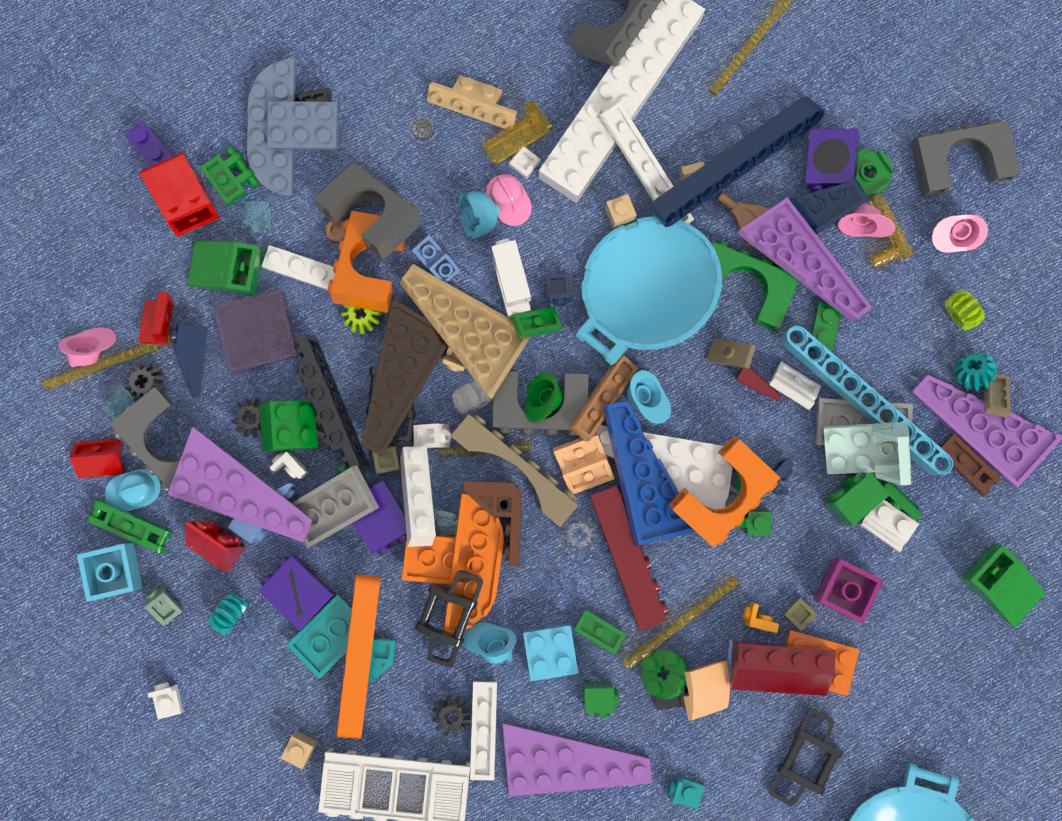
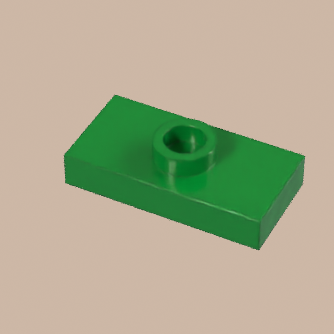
[881,480,922,521]

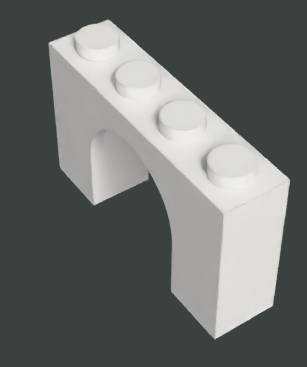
[492,239,531,319]

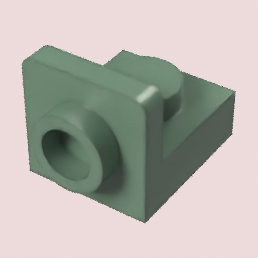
[144,584,182,627]

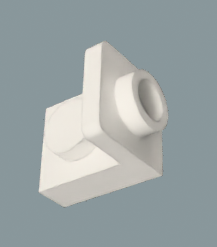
[413,424,451,448]
[270,452,310,479]
[147,682,184,719]

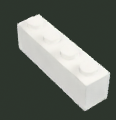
[400,446,436,547]

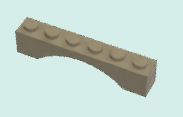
[451,414,578,527]

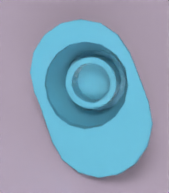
[627,370,671,424]
[105,469,161,511]
[463,622,516,664]

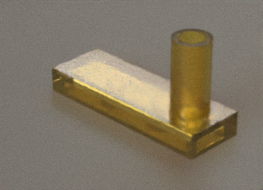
[482,101,552,165]
[870,193,914,269]

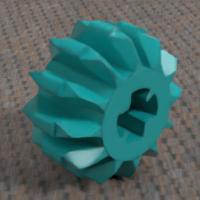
[955,350,998,392]
[208,593,248,635]

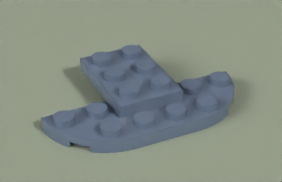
[247,58,339,197]

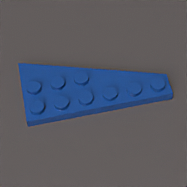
[603,401,696,546]

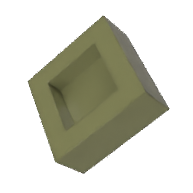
[372,446,401,474]
[783,597,818,632]

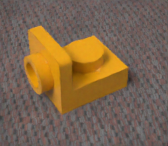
[743,602,779,633]

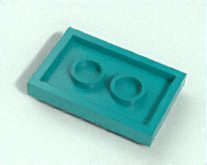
[287,594,352,679]

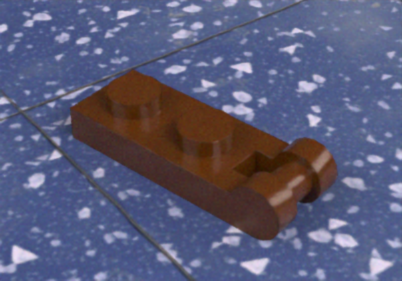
[940,434,1001,497]

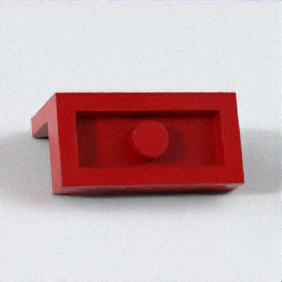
[138,292,174,344]
[69,438,125,478]

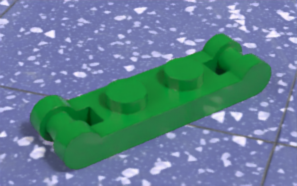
[86,498,173,553]

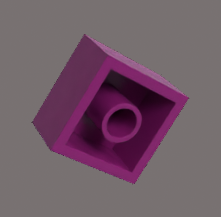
[813,558,884,624]

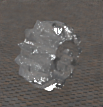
[452,380,493,414]
[559,515,599,555]

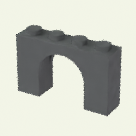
[567,0,661,67]
[911,120,1021,197]
[313,162,422,261]
[492,371,589,436]
[110,385,181,493]

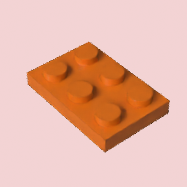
[785,630,859,696]

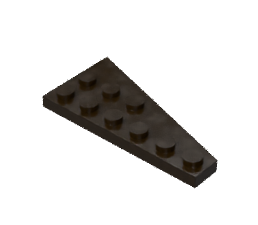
[361,299,448,457]

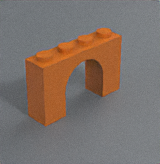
[328,211,406,313]
[668,436,780,548]

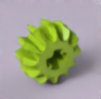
[945,290,985,330]
[341,305,382,334]

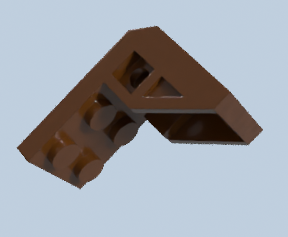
[464,481,522,566]

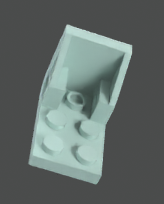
[824,422,911,485]

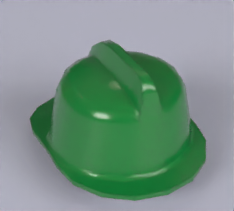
[525,372,563,422]

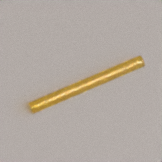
[439,442,532,458]

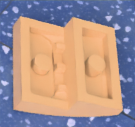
[553,432,615,494]
[683,661,730,720]

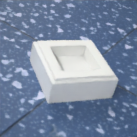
[509,146,541,179]

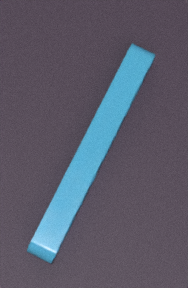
[782,326,953,476]

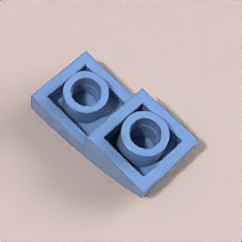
[410,234,461,283]

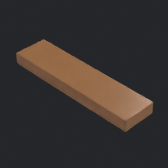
[569,354,638,442]

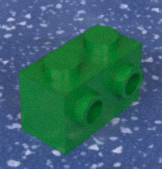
[582,681,619,718]

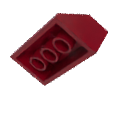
[730,640,836,696]

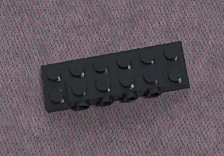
[296,333,370,469]

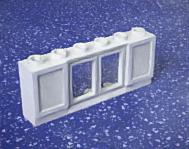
[318,748,471,821]

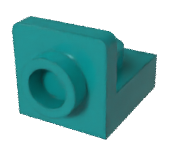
[667,775,705,809]

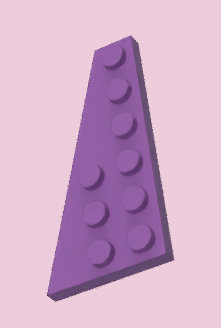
[737,197,872,322]
[909,375,1062,488]
[167,427,313,543]
[503,722,652,797]

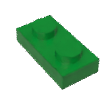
[809,303,841,352]
[511,307,563,339]
[573,609,626,655]

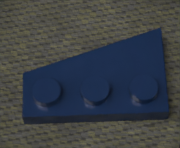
[789,180,870,234]

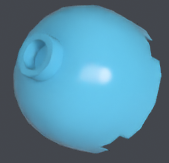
[458,191,500,239]

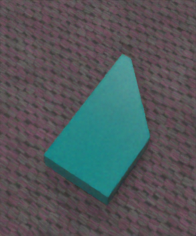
[368,637,396,683]

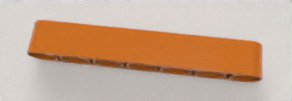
[337,574,380,739]

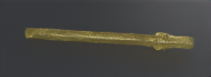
[709,0,792,96]
[42,334,172,390]
[622,576,739,670]

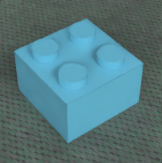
[77,543,143,602]
[523,623,578,681]

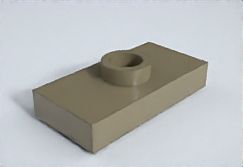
[707,338,756,369]
[984,374,1011,418]

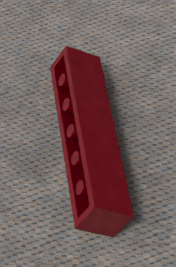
[589,486,669,631]

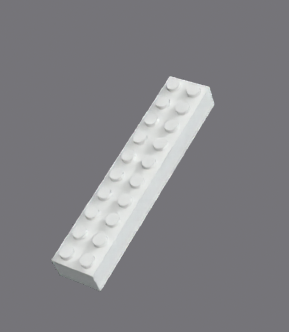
[539,0,705,203]

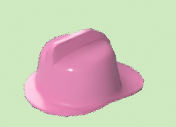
[486,174,532,226]
[838,203,895,237]
[932,214,988,252]
[59,327,116,367]

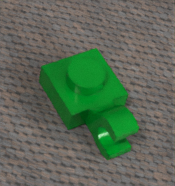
[737,511,772,536]

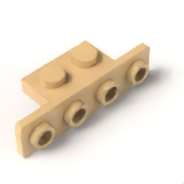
[427,75,517,131]

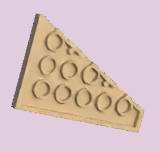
[400,264,531,398]

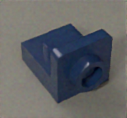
[772,458,795,495]

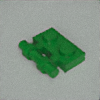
[200,147,260,206]

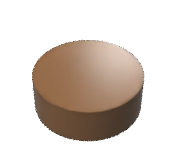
[326,219,346,243]

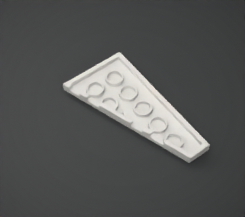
[596,425,733,509]

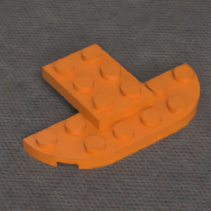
[401,492,504,633]

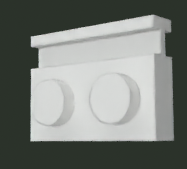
[769,361,821,410]
[859,500,919,552]

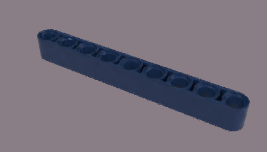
[649,96,824,227]

